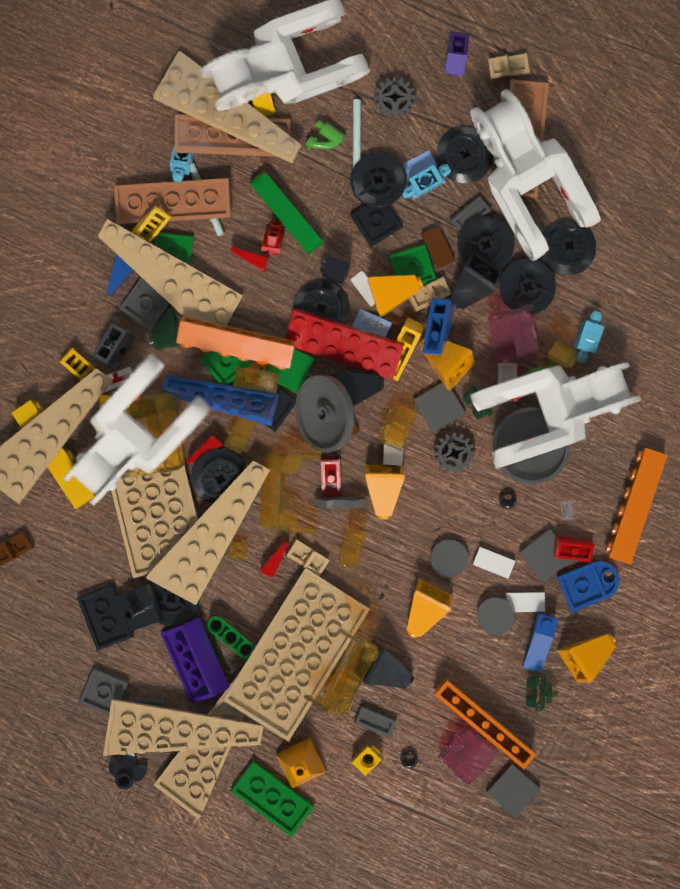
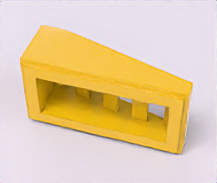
[132,206,171,243]
[59,347,96,381]

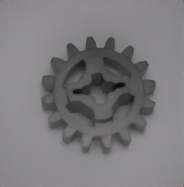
[374,76,416,120]
[433,433,476,474]

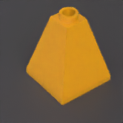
[367,275,423,318]
[420,338,475,391]
[365,465,405,519]
[407,578,453,638]
[557,634,616,683]
[275,737,327,789]

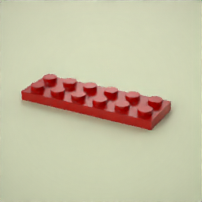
[285,308,404,380]

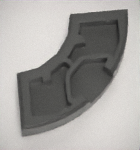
[314,497,368,508]

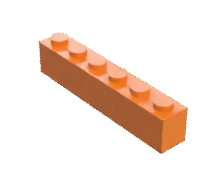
[176,316,296,369]
[605,448,668,565]
[434,677,536,769]

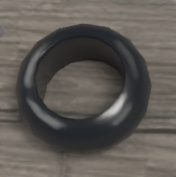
[499,492,517,509]
[400,751,418,769]

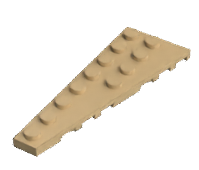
[153,51,301,164]
[98,219,243,326]
[0,368,113,504]
[146,460,270,605]
[154,675,245,819]
[103,698,264,756]

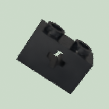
[320,255,351,286]
[92,323,135,371]

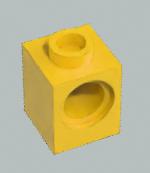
[352,743,382,776]

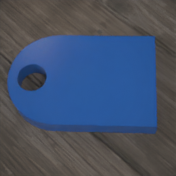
[557,561,619,612]

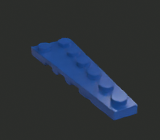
[162,375,279,426]

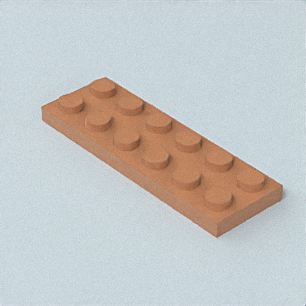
[509,79,549,199]
[174,114,291,157]
[114,178,231,225]

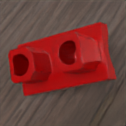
[261,220,285,255]

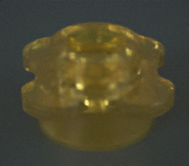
[228,540,248,560]

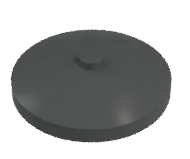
[295,375,354,453]
[492,407,570,485]

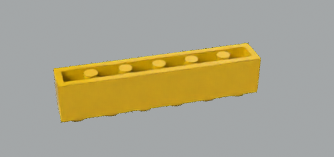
[12,400,95,509]

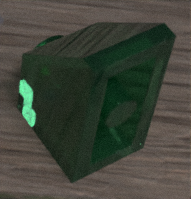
[150,308,180,351]

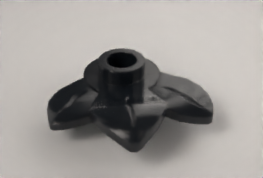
[109,753,147,789]

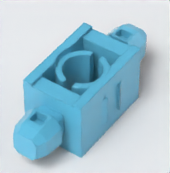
[170,147,194,182]
[402,164,451,199]
[574,311,604,364]

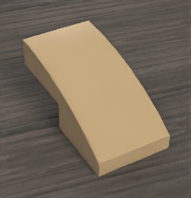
[488,53,530,79]
[409,277,452,312]
[285,538,330,576]

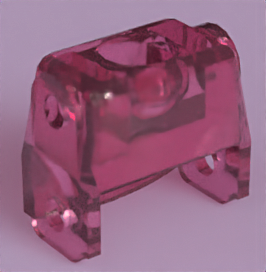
[487,308,539,363]
[438,723,499,785]

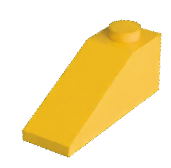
[394,318,425,381]

